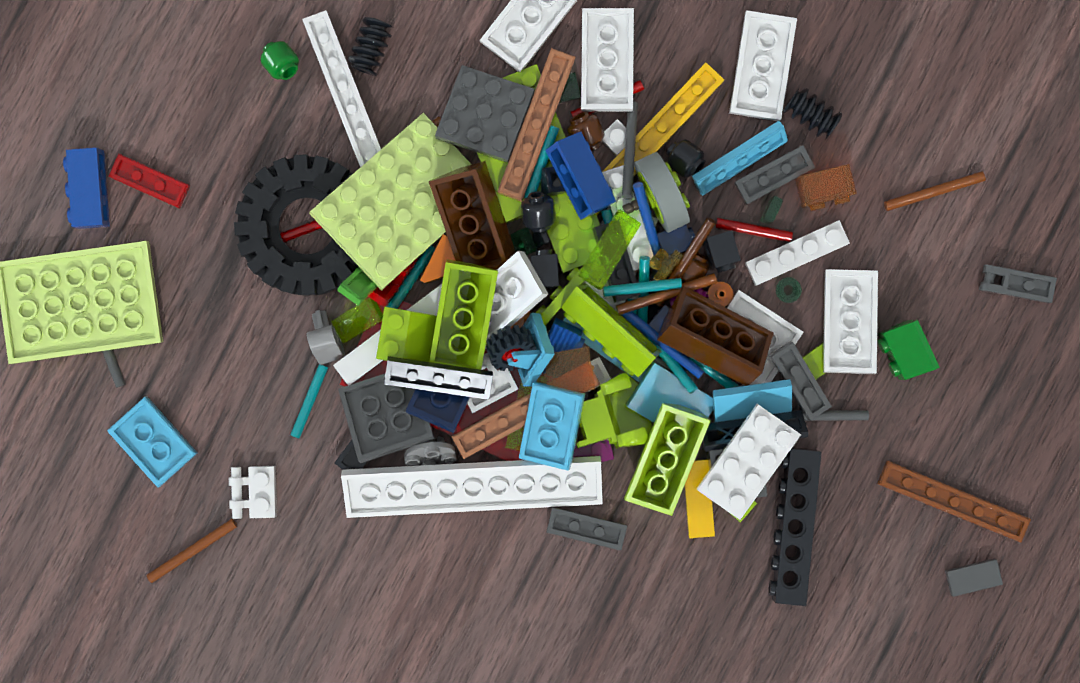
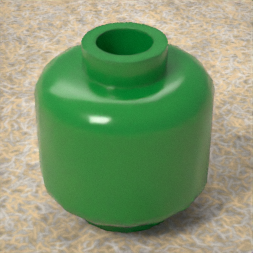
[260,41,299,80]

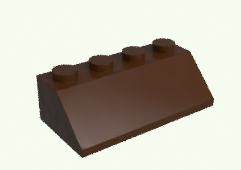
[429,161,516,270]
[657,286,774,386]

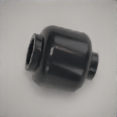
[666,139,706,178]
[521,191,556,232]

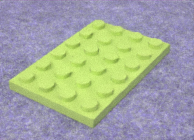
[309,113,472,290]
[0,241,163,364]

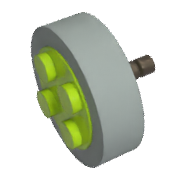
[622,152,690,233]

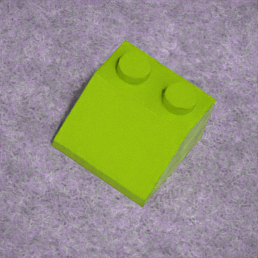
[376,307,437,362]

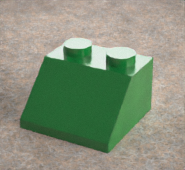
[877,320,940,380]

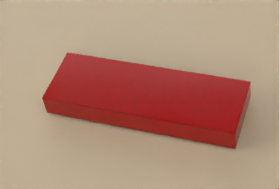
[108,153,190,208]

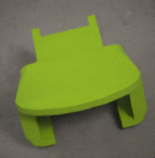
[576,372,652,449]

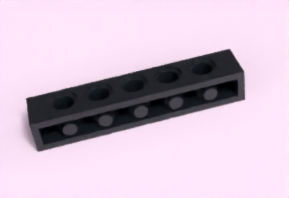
[768,448,822,606]

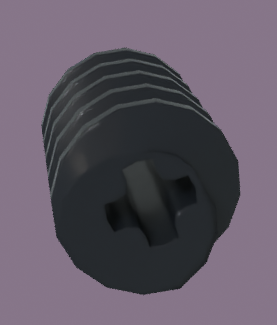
[348,17,394,76]
[783,88,842,140]

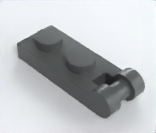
[979,265,1057,303]

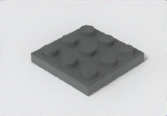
[435,65,535,163]
[338,374,435,463]

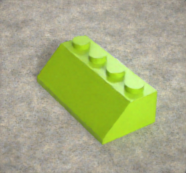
[429,259,498,370]
[561,283,662,377]
[624,403,711,516]

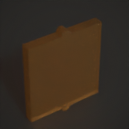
[544,347,596,392]

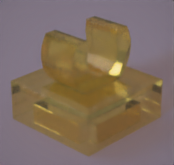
[650,248,683,281]

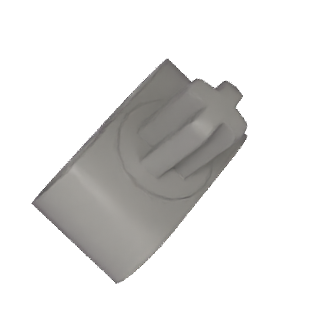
[307,310,345,365]

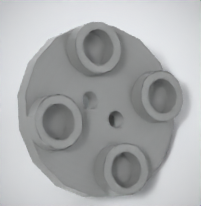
[404,436,456,466]

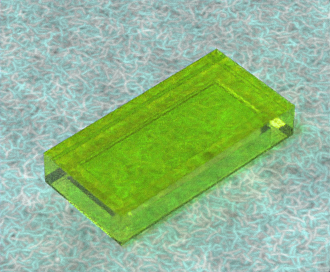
[331,298,383,343]

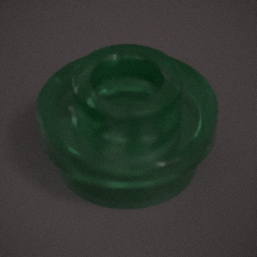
[775,277,802,303]

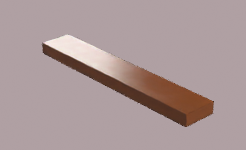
[877,461,1031,543]

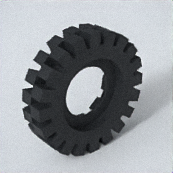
[234,154,359,296]

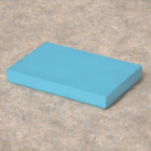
[626,362,714,422]
[713,380,792,422]
[519,382,585,471]
[107,396,197,488]

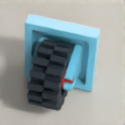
[486,313,555,387]

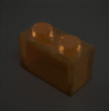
[795,164,857,211]

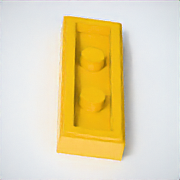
[684,459,715,538]

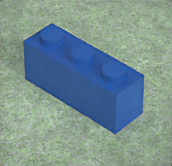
[545,132,616,220]
[63,147,110,229]

